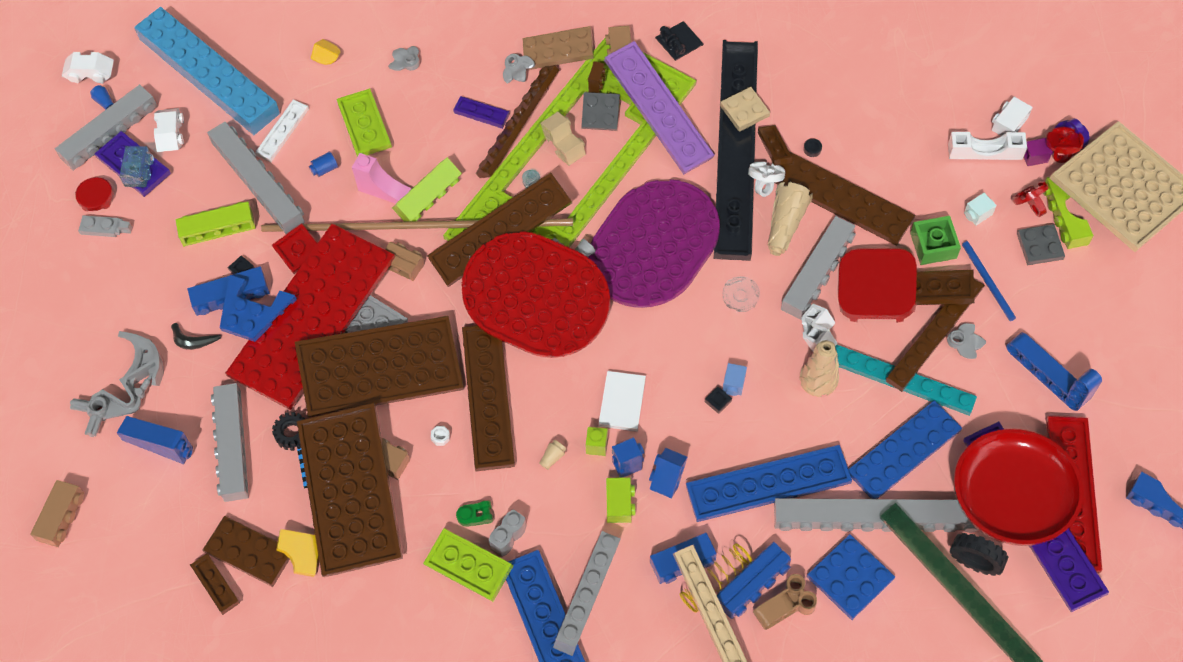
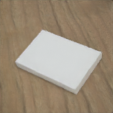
[599,371,646,432]

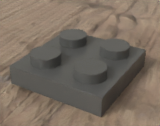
[581,92,620,131]
[1017,224,1065,266]

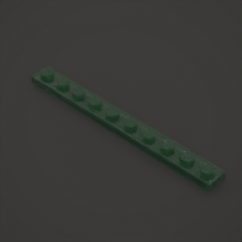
[879,503,1043,662]

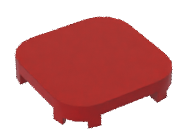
[838,249,917,323]

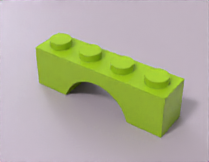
[1043,177,1094,249]

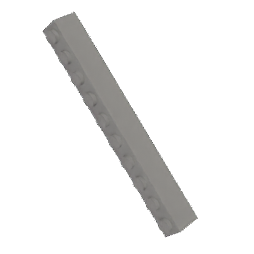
[774,498,978,533]

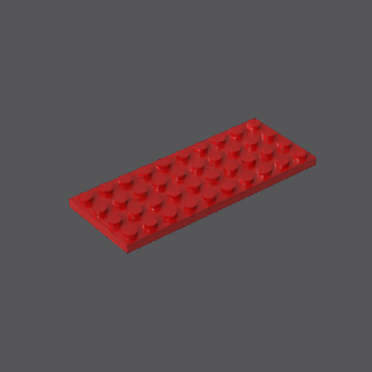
[225,224,395,410]

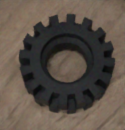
[272,412,305,451]

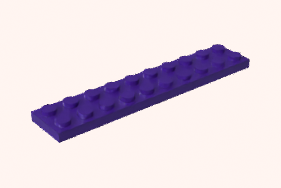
[963,421,1109,613]

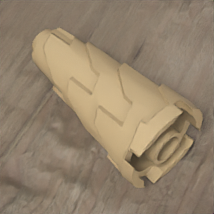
[767,182,813,256]
[799,340,839,397]

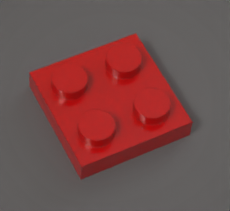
[272,223,317,274]

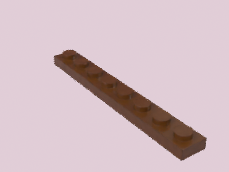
[475,65,559,178]
[886,279,985,392]

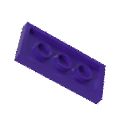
[95,131,171,197]

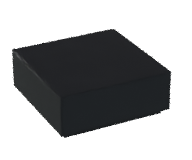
[227,256,255,274]
[704,387,732,414]

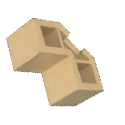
[541,112,586,166]

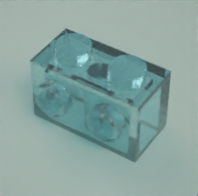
[120,146,153,187]

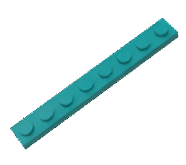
[835,345,977,416]

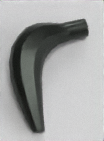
[171,323,221,350]

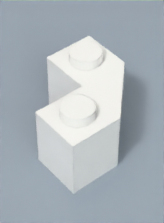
[62,52,114,84]
[154,108,184,152]
[801,304,838,352]

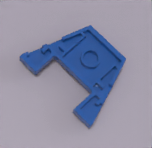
[219,275,297,342]

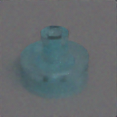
[522,170,540,188]

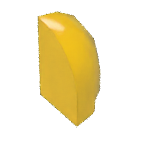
[311,39,340,65]

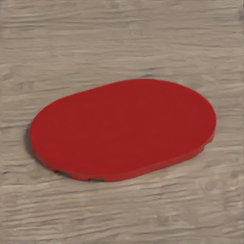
[461,232,610,358]

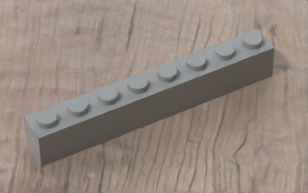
[207,122,305,234]

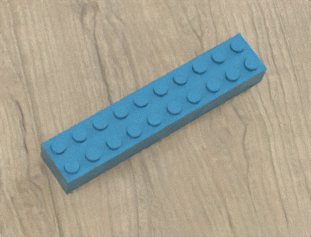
[134,6,280,135]

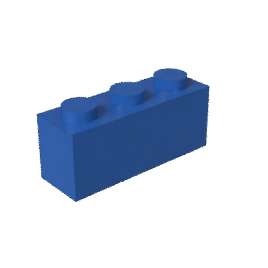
[650,533,717,584]

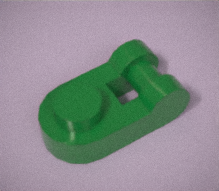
[456,501,493,527]

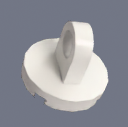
[748,162,785,197]

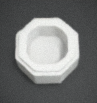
[431,426,450,446]

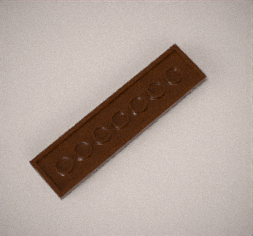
[774,151,915,246]
[427,172,572,287]
[462,326,515,472]

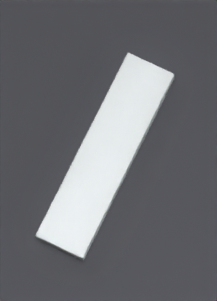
[255,100,309,163]

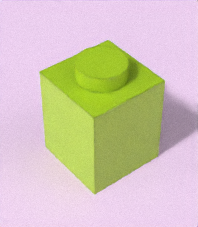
[585,427,608,456]

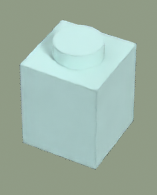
[964,192,997,226]

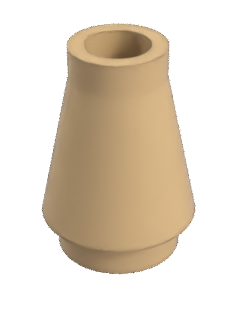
[539,440,566,470]

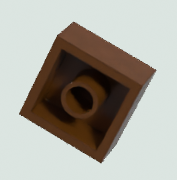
[588,61,606,93]

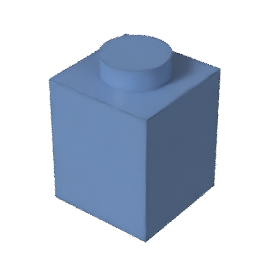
[723,363,747,396]

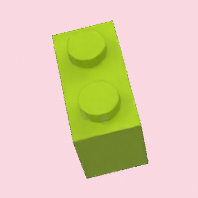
[606,478,635,523]

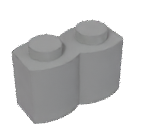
[489,509,527,557]

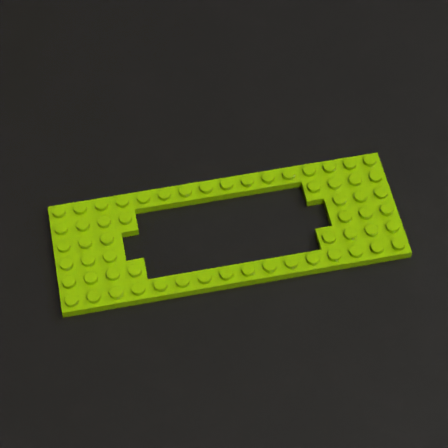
[443,38,696,248]

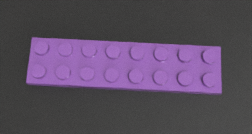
[604,41,714,175]

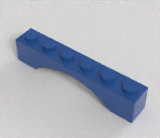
[1126,472,1183,529]

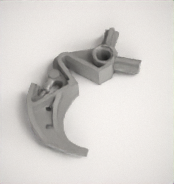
[70,331,164,437]

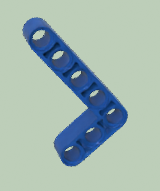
[1006,332,1102,411]

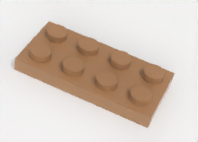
[522,26,594,70]

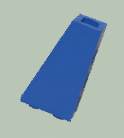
[117,416,193,465]

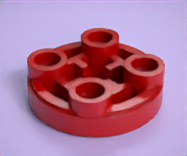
[75,177,113,211]

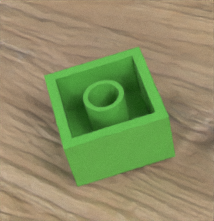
[910,216,961,265]

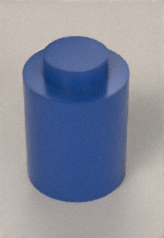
[309,151,338,177]

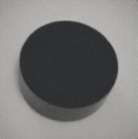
[804,139,822,157]

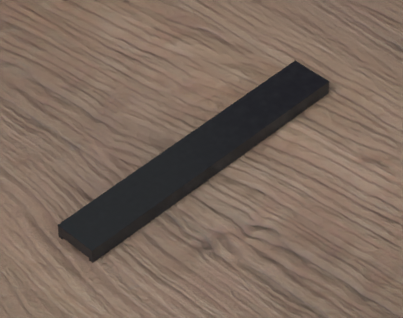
[713,40,758,261]

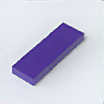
[453,96,510,129]

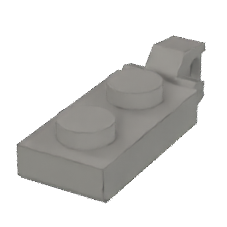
[78,215,132,237]

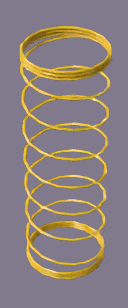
[679,543,752,613]

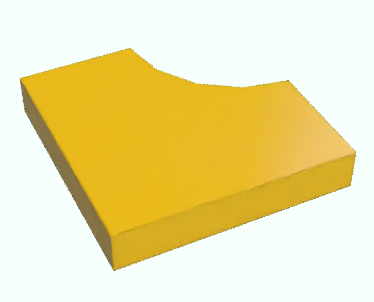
[276,529,318,577]

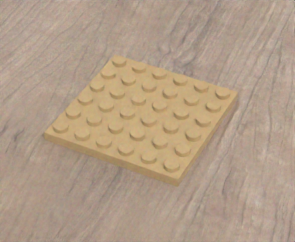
[1049,121,1183,252]

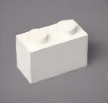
[992,97,1033,136]

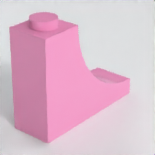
[352,153,412,204]

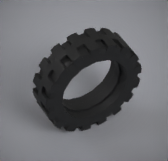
[950,533,1009,576]

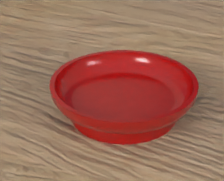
[954,429,1084,546]

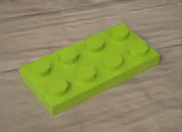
[336,88,392,157]
[423,528,514,602]

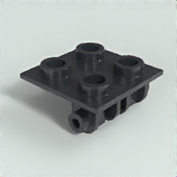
[655,21,704,61]

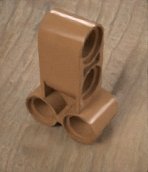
[753,574,817,630]

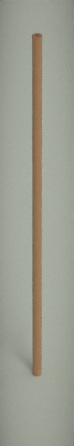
[261,218,573,232]

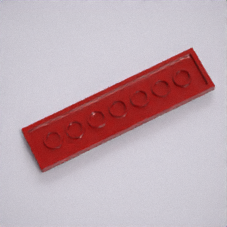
[1046,416,1103,573]

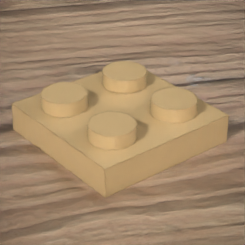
[720,87,770,131]

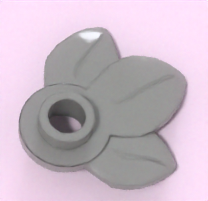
[388,46,420,71]
[503,54,535,84]
[947,323,986,359]

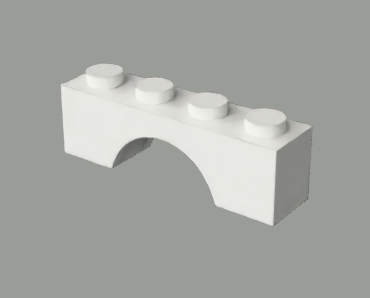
[948,132,1027,160]

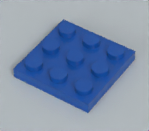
[807,534,895,620]

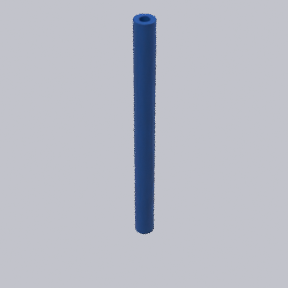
[962,241,1016,321]

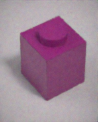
[1024,138,1053,167]

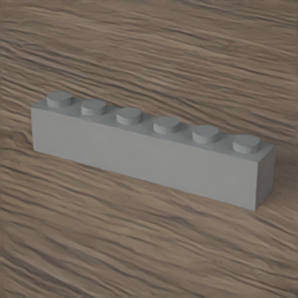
[54,84,158,171]
[781,216,856,320]
[211,383,249,502]
[553,531,621,656]

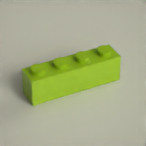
[392,157,462,222]
[175,201,256,247]

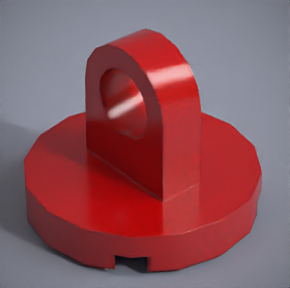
[1046,127,1084,163]
[1012,181,1049,217]

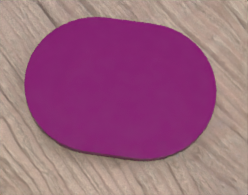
[588,179,720,308]

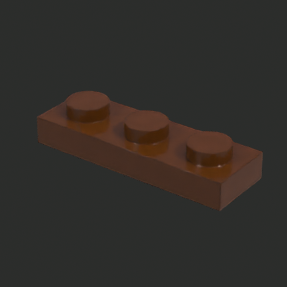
[758,125,792,166]
[190,553,240,615]

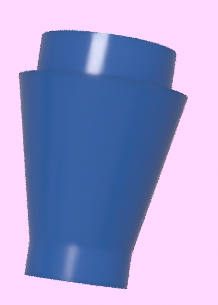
[90,85,114,110]

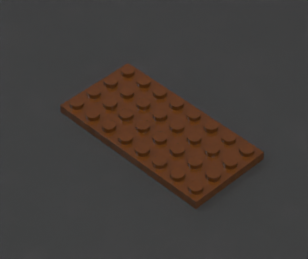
[295,316,464,418]
[297,403,403,578]

